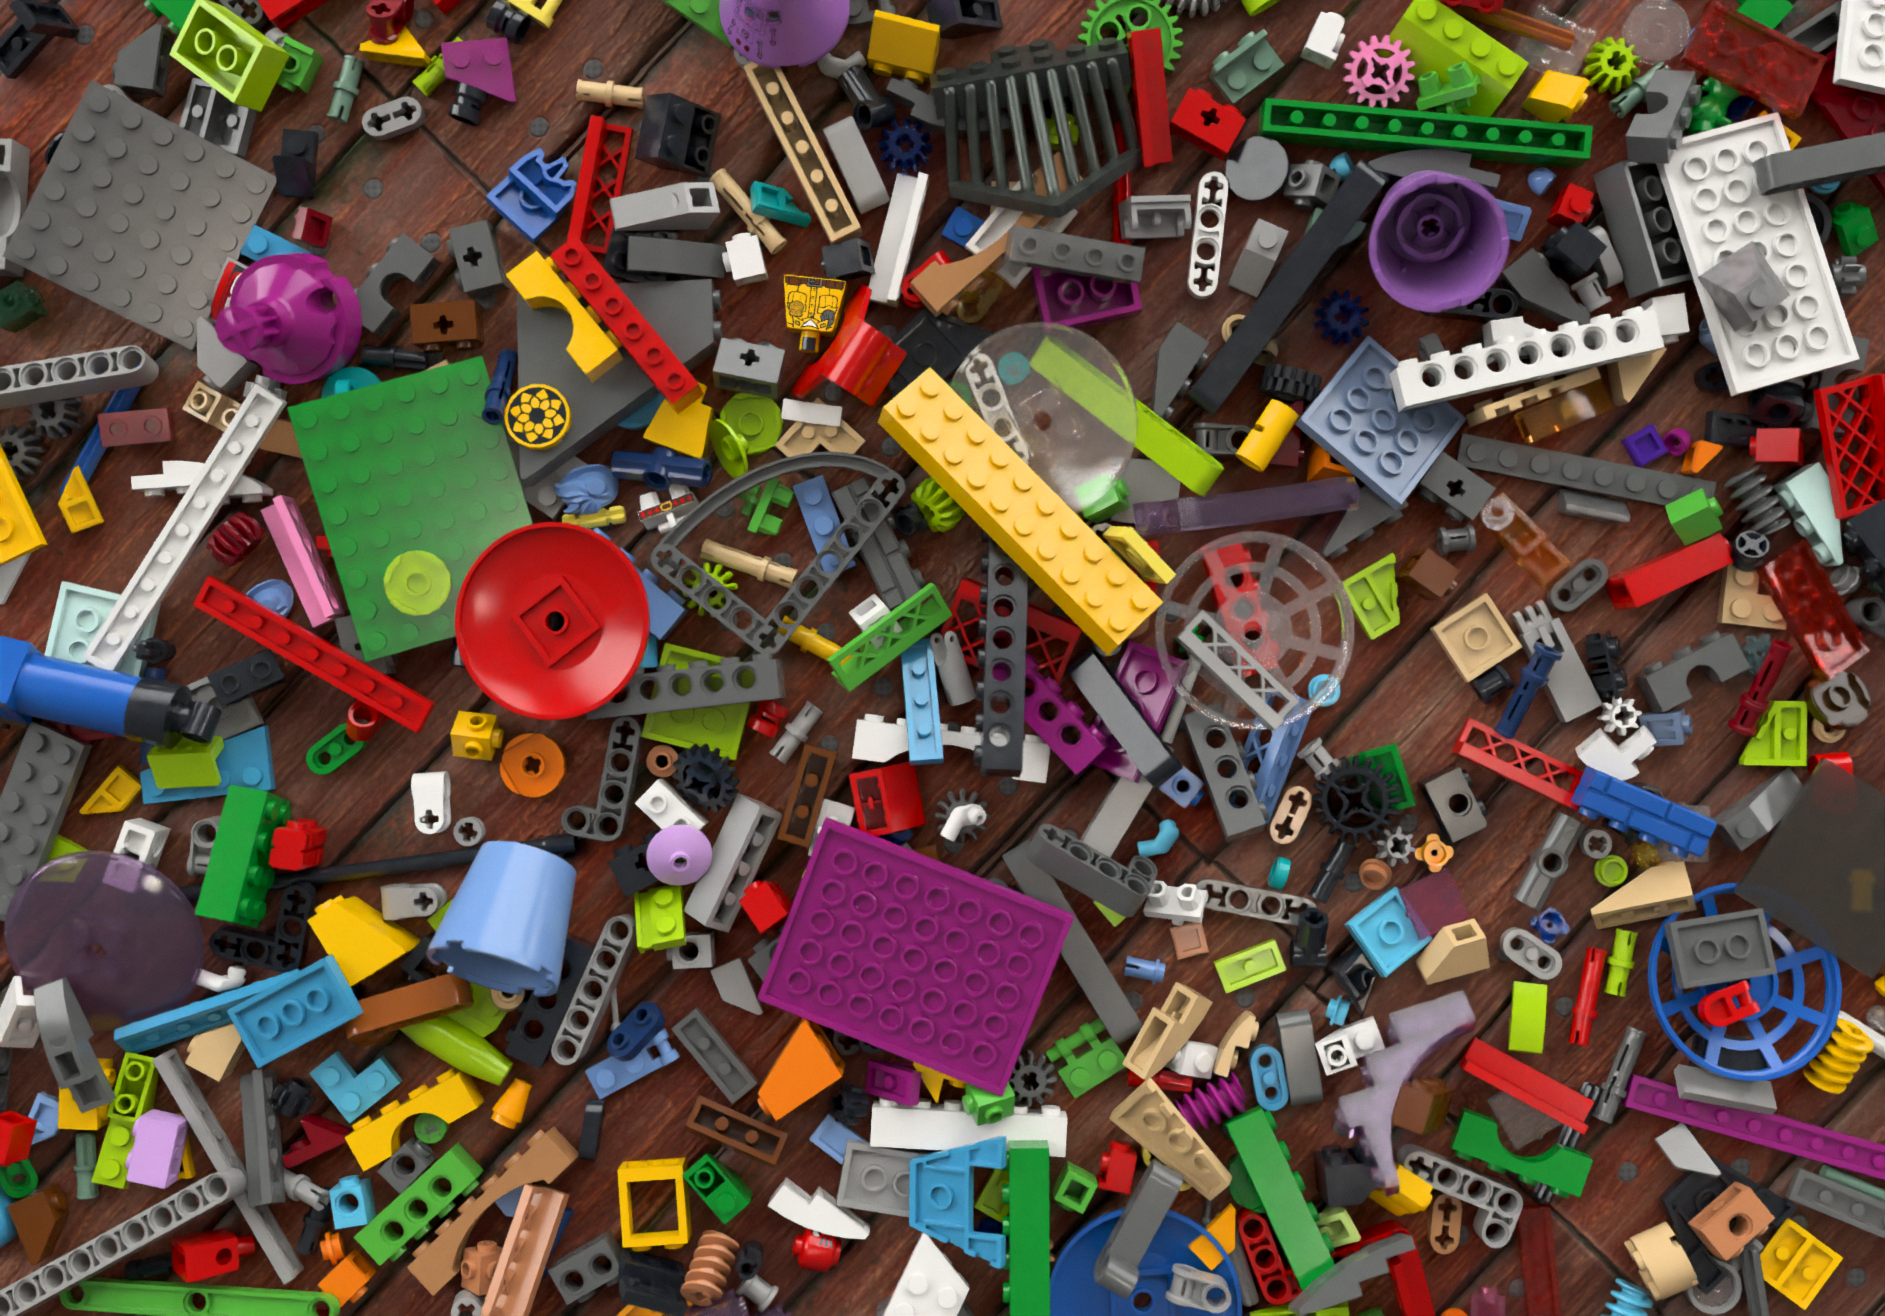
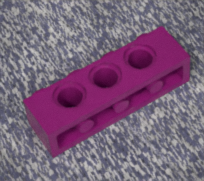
[992,653,1109,775]

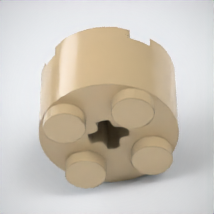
[1624,1221,1699,1301]

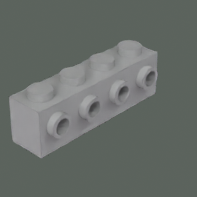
[683,793,783,933]

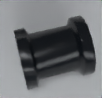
[1470,663,1514,705]

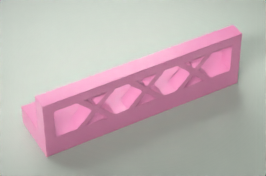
[261,495,346,628]

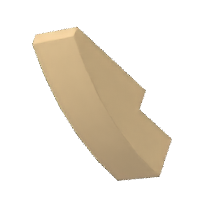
[1122,982,1213,1080]

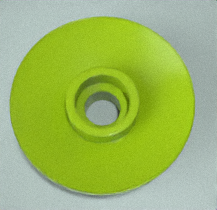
[709,419,749,479]

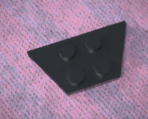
[888,307,993,398]

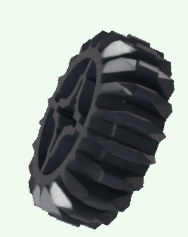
[1312,754,1402,843]

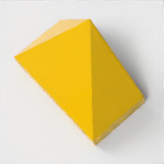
[359,26,432,68]

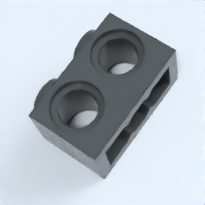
[548,1230,621,1305]

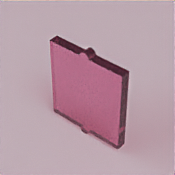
[1398,867,1469,940]

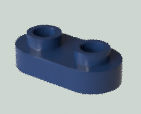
[607,1002,665,1062]

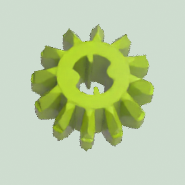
[1582,37,1641,94]
[911,477,965,533]
[683,562,738,617]

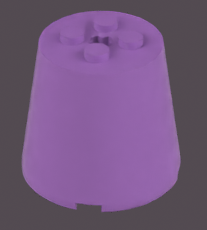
[1369,170,1509,312]

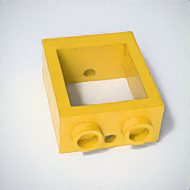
[617,1157,692,1251]

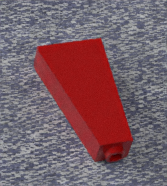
[1604,533,1733,610]

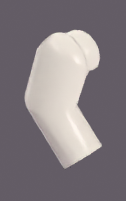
[195,965,246,992]

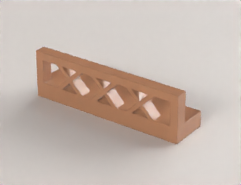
[480,1184,569,1316]

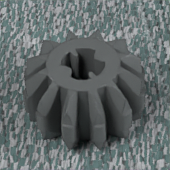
[24,397,86,440]
[0,425,47,481]
[935,788,990,844]
[1008,1050,1057,1107]

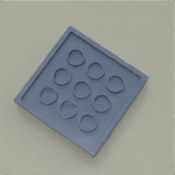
[1295,335,1467,509]

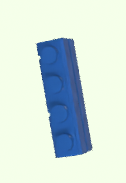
[1571,766,1717,859]

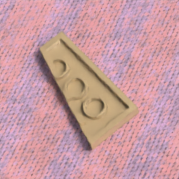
[1466,367,1601,427]
[1109,1077,1233,1201]

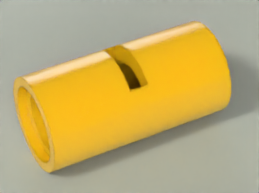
[1235,399,1299,472]

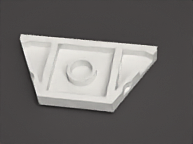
[883,1232,969,1316]

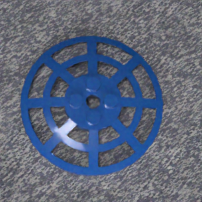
[1647,883,1842,1081]

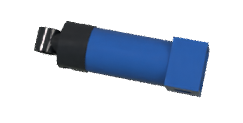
[0,636,222,749]

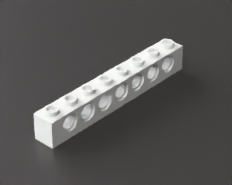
[1390,306,1664,412]

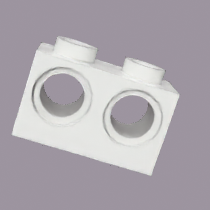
[103,818,170,893]

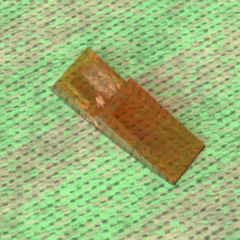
[1514,379,1613,445]
[1478,491,1571,591]

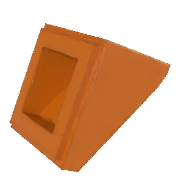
[1680,440,1723,476]

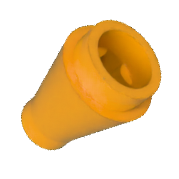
[491,1077,533,1129]

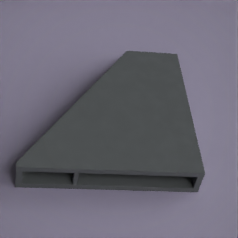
[517,279,723,486]

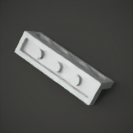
[869,172,929,308]

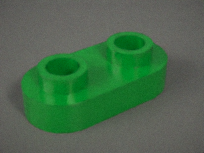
[306,723,368,775]
[0,1159,38,1198]

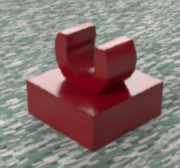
[290,207,333,249]

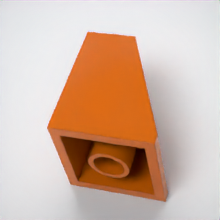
[757,1017,845,1121]

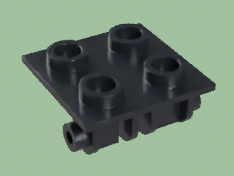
[603,226,679,283]
[1584,630,1628,700]

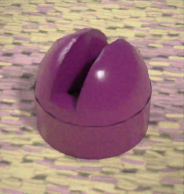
[1662,428,1692,456]

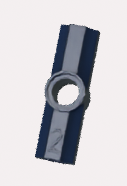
[611,447,712,491]

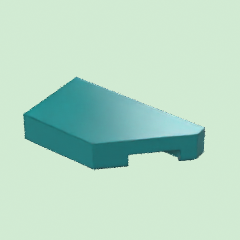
[750,181,811,227]

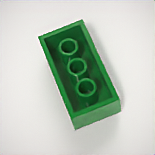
[195,784,291,928]

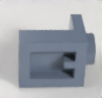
[1639,707,1693,747]

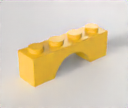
[506,251,623,383]
[345,1068,484,1172]

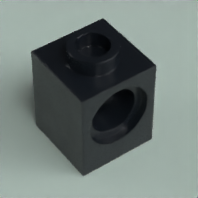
[821,238,875,281]
[1748,381,1805,428]

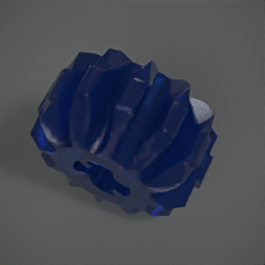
[878,118,933,175]
[1313,290,1369,345]

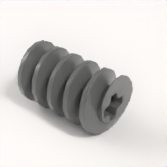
[1723,464,1791,536]

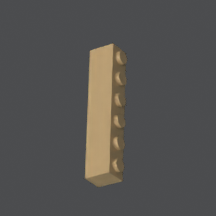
[743,62,862,245]

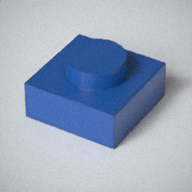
[941,206,985,252]

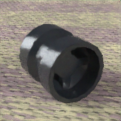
[486,0,532,44]
[447,83,488,126]

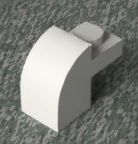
[1575,725,1656,780]

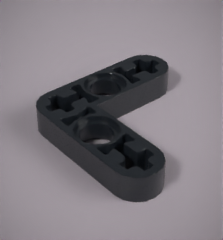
[209,880,316,973]

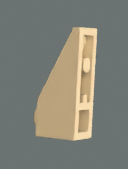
[1591,861,1697,929]

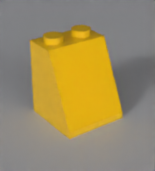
[307,895,420,987]

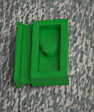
[1350,742,1416,818]

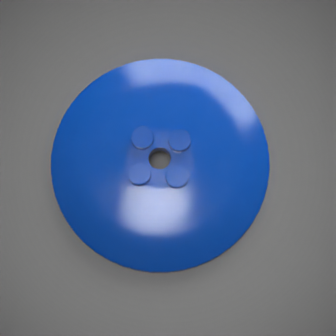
[1050,1208,1242,1316]

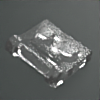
[1514,3,1598,76]

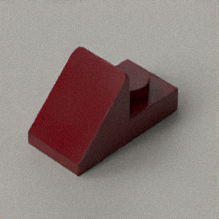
[282,1113,354,1169]

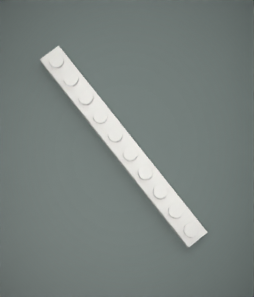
[82,384,288,672]

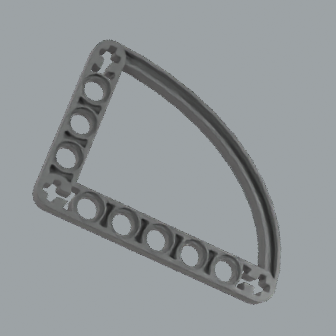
[651,452,906,655]

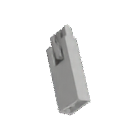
[1512,600,1603,723]

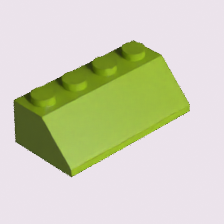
[1377,0,1529,117]

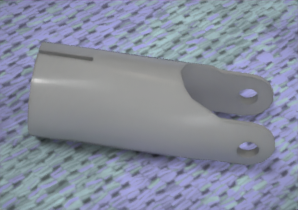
[930,631,976,706]

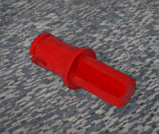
[1127,1069,1193,1093]

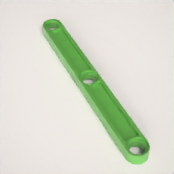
[60,1277,340,1316]

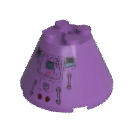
[719,0,850,69]

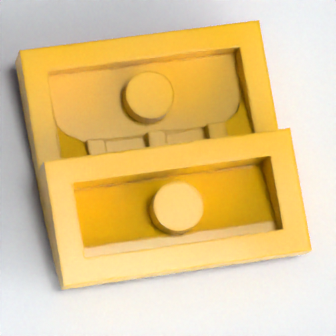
[1760,1218,1843,1310]

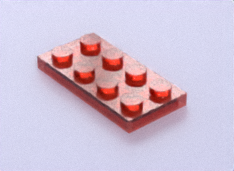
[1680,0,1827,120]
[1756,538,1870,683]

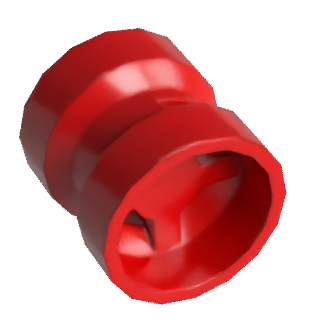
[746,700,789,739]

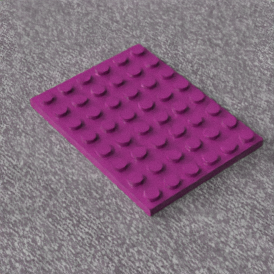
[757,817,1074,1096]

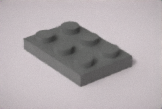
[1664,908,1778,989]

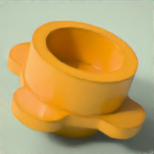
[1414,833,1454,872]

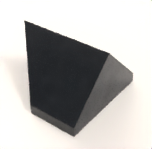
[1325,944,1378,1018]

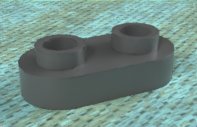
[1547,558,1608,612]

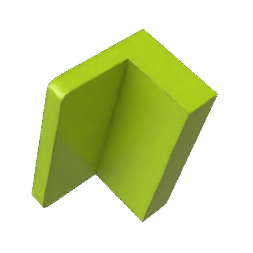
[147,736,225,789]

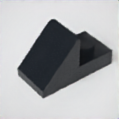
[272,129,319,199]

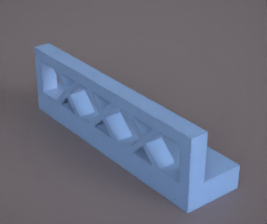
[1229,686,1315,824]

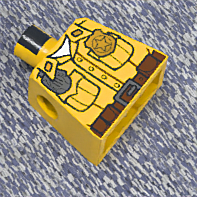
[784,274,848,353]

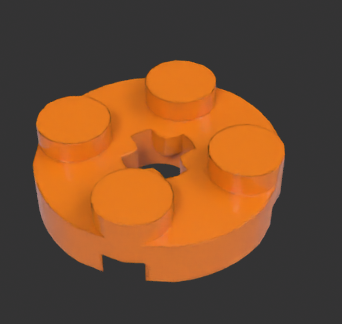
[500,733,567,797]

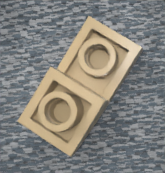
[182,381,242,432]
[1212,1010,1259,1077]

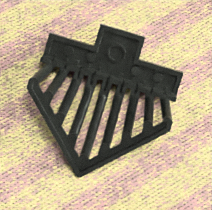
[929,38,1143,218]

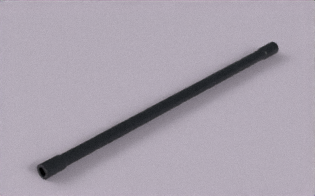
[125,833,578,911]

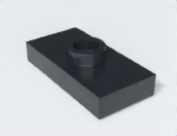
[1704,410,1768,449]

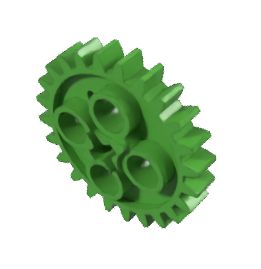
[1077,0,1183,95]

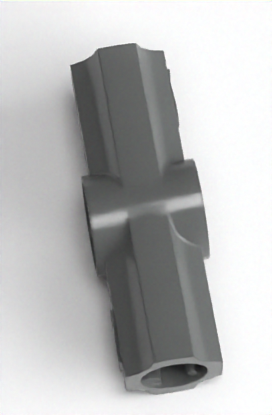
[1512,812,1585,912]

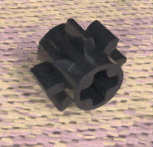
[272,1077,317,1118]
[829,1084,869,1125]

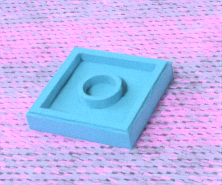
[1344,886,1433,977]

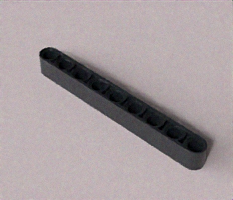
[1186,159,1388,416]

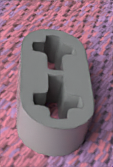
[362,96,425,141]
[1589,226,1623,289]

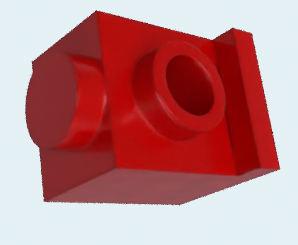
[1546,183,1594,228]
[1096,1140,1137,1194]

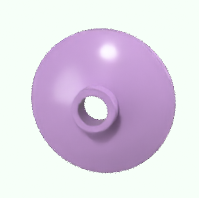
[646,825,712,886]

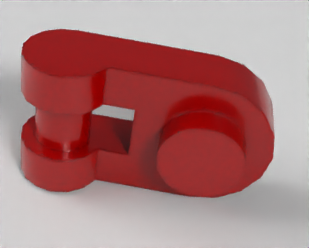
[1698,979,1761,1027]

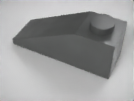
[1712,766,1807,851]

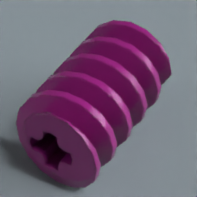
[1175,1072,1248,1134]

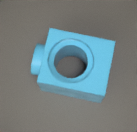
[329,1175,377,1229]

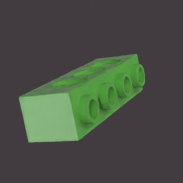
[354,1142,484,1266]

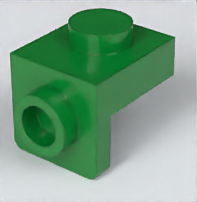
[1830,201,1879,256]

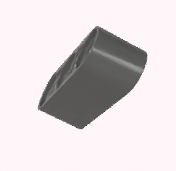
[1274,1009,1323,1106]

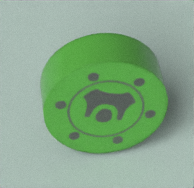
[414,1113,449,1144]

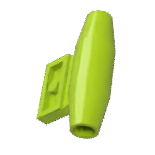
[400,982,514,1086]

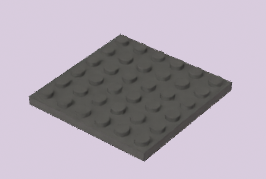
[2,80,277,351]

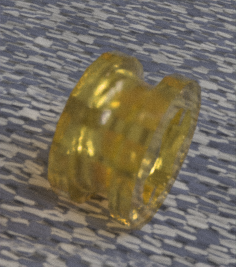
[1630,840,1661,871]

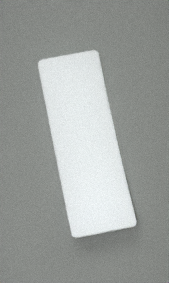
[781,399,842,427]

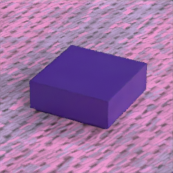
[1621,424,1668,468]

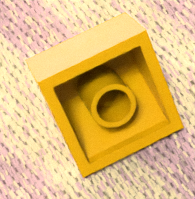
[867,10,940,84]

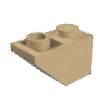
[1416,918,1490,985]

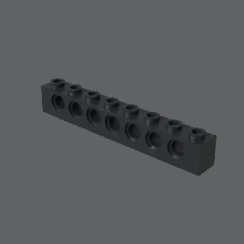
[974,529,1028,777]

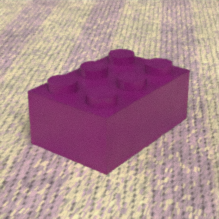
[1031,268,1142,337]

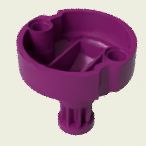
[215,252,362,384]

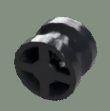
[1730,531,1770,572]

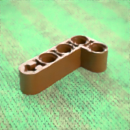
[344,973,474,1047]

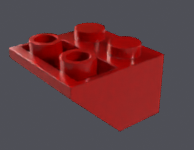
[849,761,926,836]

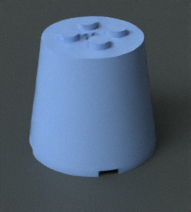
[426,841,577,997]

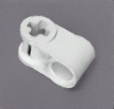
[411,771,452,834]

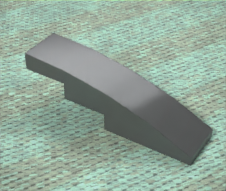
[1288,1233,1416,1316]

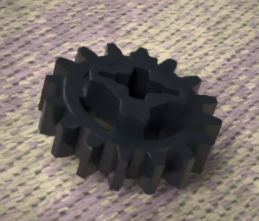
[672,743,740,813]

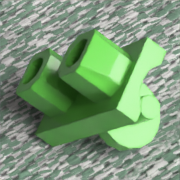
[1416,61,1482,115]
[737,478,795,536]

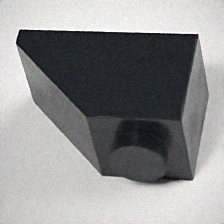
[926,0,1003,39]

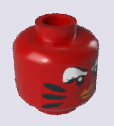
[792,1228,842,1272]

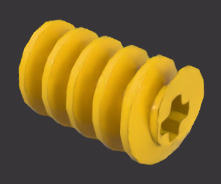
[1803,1019,1874,1094]

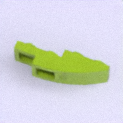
[91,1052,159,1189]

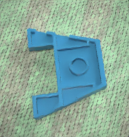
[909,1136,1006,1269]

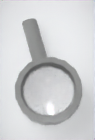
[1684,1237,1764,1315]

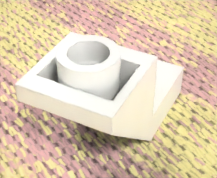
[1315,1016,1385,1075]

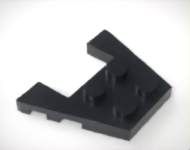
[1659,1155,1797,1295]

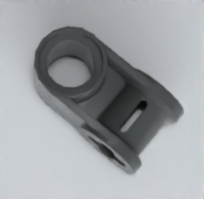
[1193,423,1252,458]

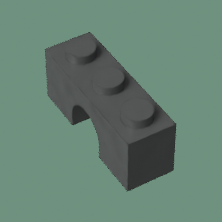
[1626,70,1702,164]
[354,233,442,338]
[1797,336,1870,439]
[1635,630,1751,712]

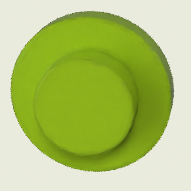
[1594,854,1628,887]

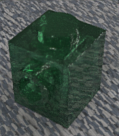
[0,280,48,333]

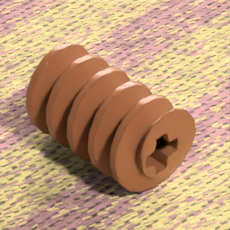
[680,1230,740,1307]

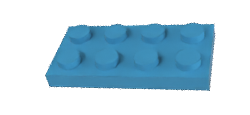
[227,954,363,1068]

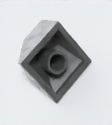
[1697,241,1790,332]

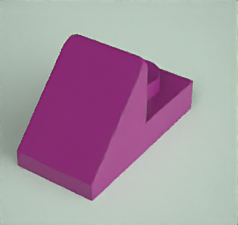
[865,1060,921,1106]

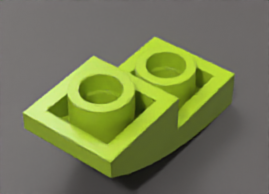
[1508,981,1547,1054]

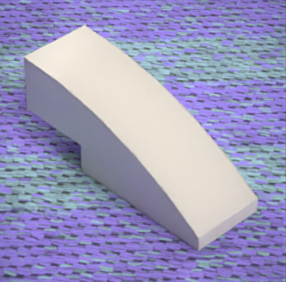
[768,1177,870,1239]

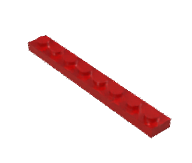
[193,576,436,733]

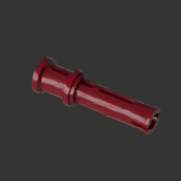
[1727,639,1793,737]

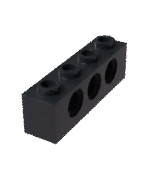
[505,932,596,1069]

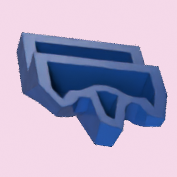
[486,147,577,245]

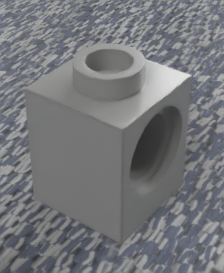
[666,930,716,969]

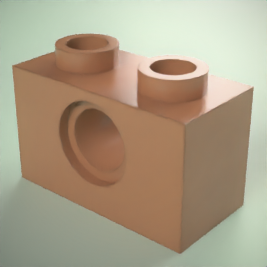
[1687,1181,1775,1261]

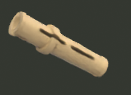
[709,168,787,255]
[700,539,798,589]

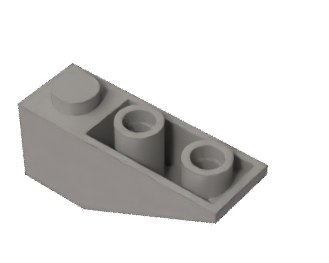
[610,182,720,231]

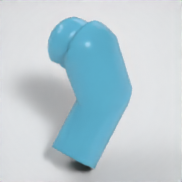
[1137,819,1179,857]

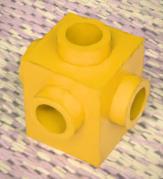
[450,711,503,761]

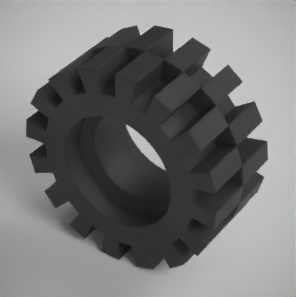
[1258,364,1322,406]

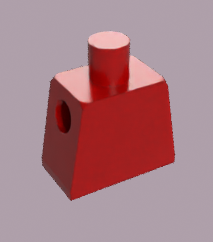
[170,1228,255,1283]

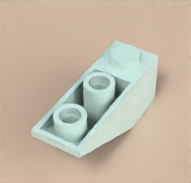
[1773,462,1843,567]

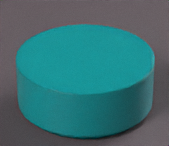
[1268,856,1291,891]

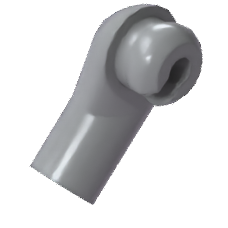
[817,51,867,79]

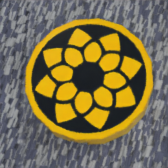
[504,384,572,450]

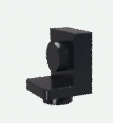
[400,932,436,984]

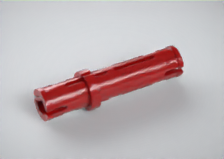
[1568,946,1608,1047]

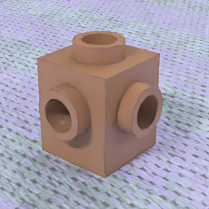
[460,1240,503,1296]

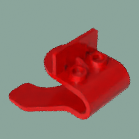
[792,284,906,406]

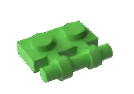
[1046,1018,1126,1099]

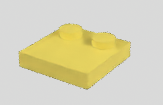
[1102,526,1176,584]

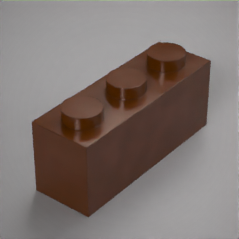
[777,743,839,848]
[1390,1075,1454,1135]
[685,1095,789,1170]

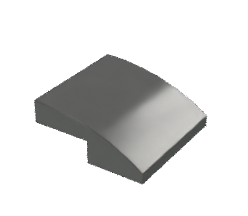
[180,78,257,158]

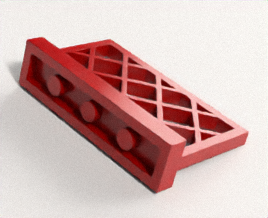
[1813,373,1885,519]
[936,576,1082,691]

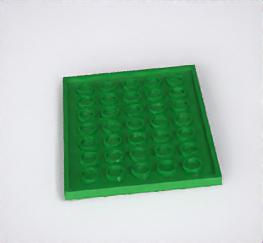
[287,356,533,662]

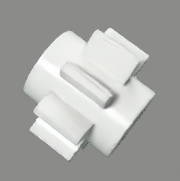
[1597,695,1642,736]

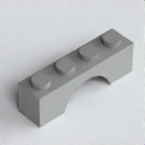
[0,138,30,277]

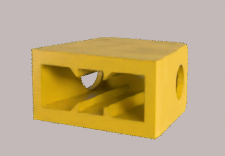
[643,382,715,459]

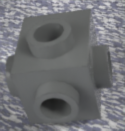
[1283,160,1341,211]

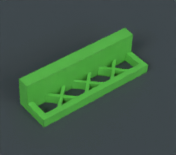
[827,583,952,692]

